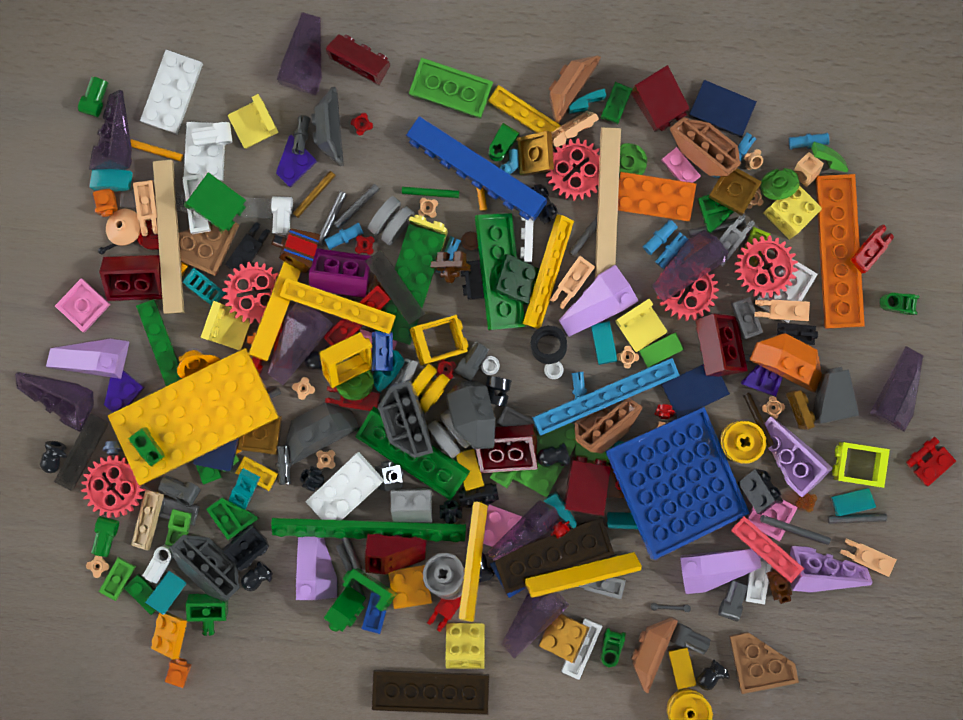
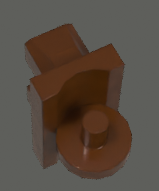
[430,251,471,283]
[766,569,792,604]

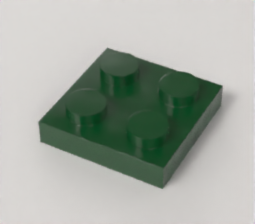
[493,254,539,305]

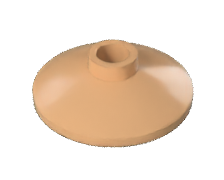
[106,209,141,246]

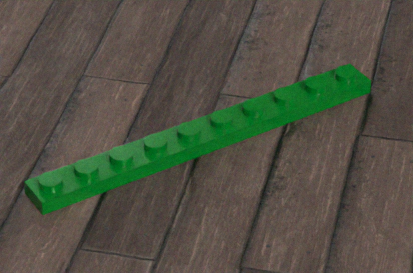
[136,299,222,485]
[271,518,466,542]

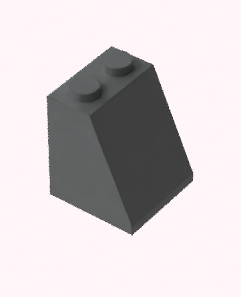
[813,367,859,424]

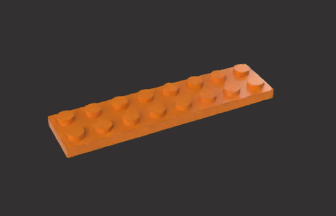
[815,174,865,329]

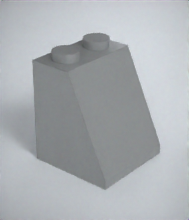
[391,488,433,523]

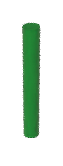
[402,187,459,198]

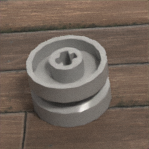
[368,196,415,246]
[427,410,471,459]
[423,553,465,600]

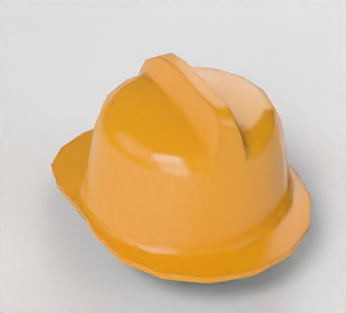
[177,350,221,379]

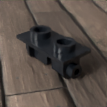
[531,184,558,224]
[777,323,818,345]
[458,483,499,508]

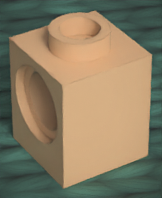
[794,152,824,187]

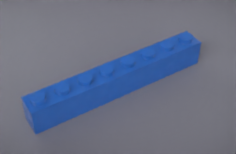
[406,116,547,221]

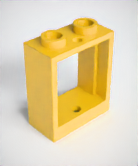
[409,315,468,366]
[319,332,372,388]

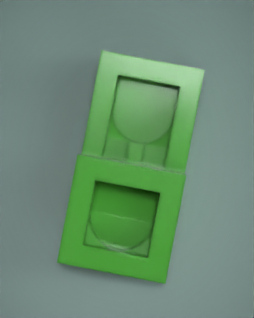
[811,142,849,172]
[639,332,684,367]
[165,509,192,546]

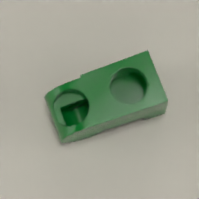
[128,427,165,466]

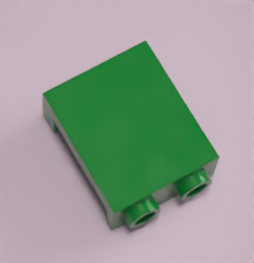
[183,172,246,233]
[342,568,397,611]

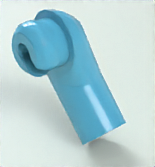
[500,149,519,175]

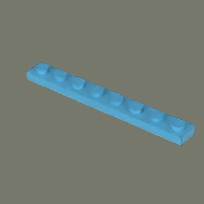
[532,358,680,436]

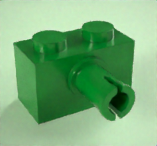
[324,587,366,632]
[186,594,228,636]

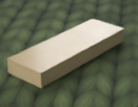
[131,489,164,550]

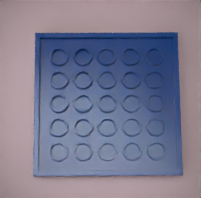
[605,407,750,560]

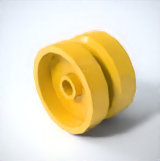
[412,363,451,413]
[720,421,766,463]
[666,688,713,720]

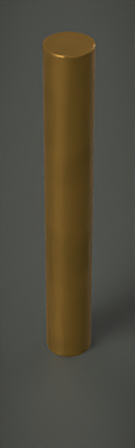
[293,171,336,218]

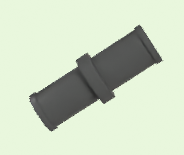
[292,115,310,155]
[276,445,292,485]

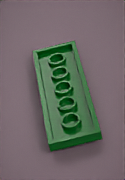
[475,213,525,330]
[375,224,446,345]
[355,407,470,500]

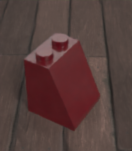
[631,65,690,132]
[564,455,611,516]

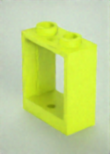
[832,442,890,488]

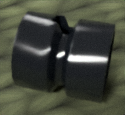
[486,376,512,407]

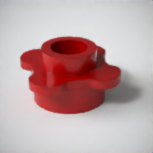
[351,113,373,135]
[355,235,375,255]
[435,360,456,379]
[654,404,675,419]
[550,521,570,539]

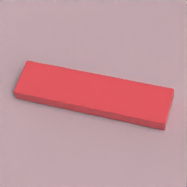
[731,516,804,583]

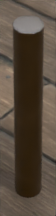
[743,393,775,448]

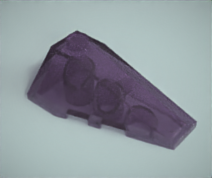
[277,12,322,95]
[89,90,132,170]
[652,230,729,302]
[267,302,333,385]
[870,346,923,432]
[15,372,94,432]
[485,500,561,561]
[502,592,569,658]

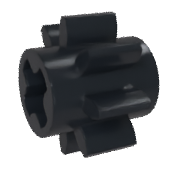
[300,466,325,492]
[439,500,462,524]

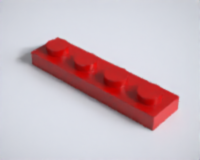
[323,285,392,346]

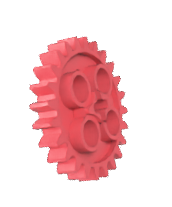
[546,138,600,201]
[734,235,798,298]
[656,259,719,321]
[222,262,278,324]
[81,455,145,518]

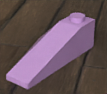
[559,265,639,337]
[46,339,129,379]
[765,416,833,497]
[296,536,337,600]
[790,546,872,592]
[681,549,761,594]

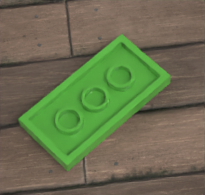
[409,58,493,119]
[513,423,577,497]

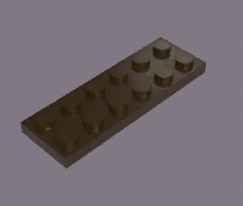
[493,517,614,594]
[372,670,489,715]

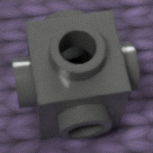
[375,461,404,491]

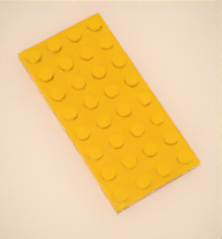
[108,348,279,485]

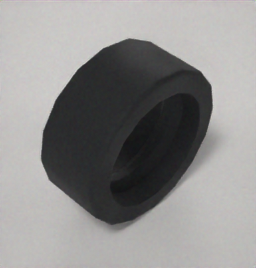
[530,325,567,364]

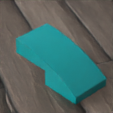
[568,89,606,114]
[89,169,133,192]
[591,321,617,365]
[373,350,405,392]
[229,468,260,509]

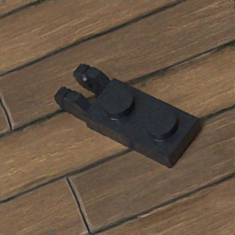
[225,222,270,271]

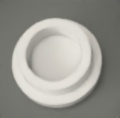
[481,356,500,375]
[544,361,564,379]

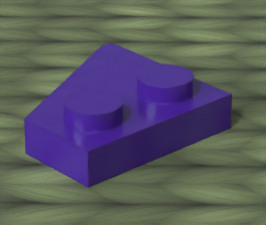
[276,135,317,187]
[741,365,783,397]
[104,370,145,413]

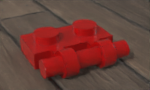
[906,437,956,486]

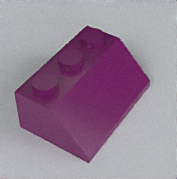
[309,248,373,297]

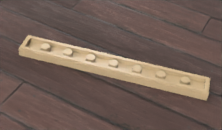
[595,127,621,278]
[153,160,184,314]

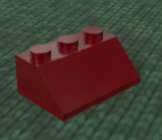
[326,34,390,85]
[99,255,163,301]
[695,314,748,377]
[476,424,538,473]

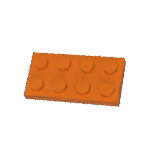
[618,171,697,222]

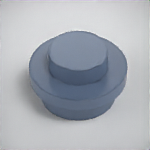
[103,441,123,455]

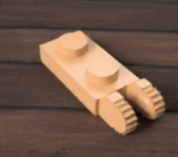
[552,110,599,147]
[133,180,158,236]
[550,256,595,309]
[755,300,810,321]
[840,538,897,577]

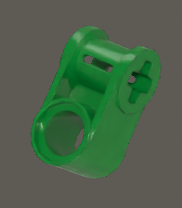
[489,123,520,162]
[879,293,920,315]
[600,628,626,667]

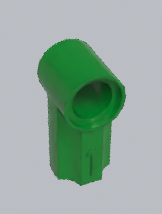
[78,76,108,118]
[91,516,119,557]

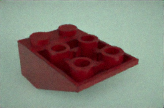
[365,533,426,575]

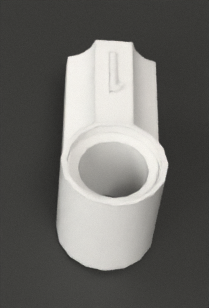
[192,122,232,146]
[271,196,293,235]
[142,544,174,584]

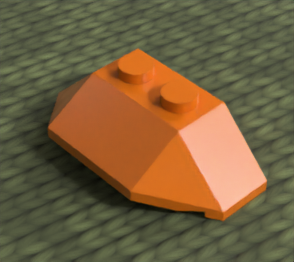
[749,333,822,393]

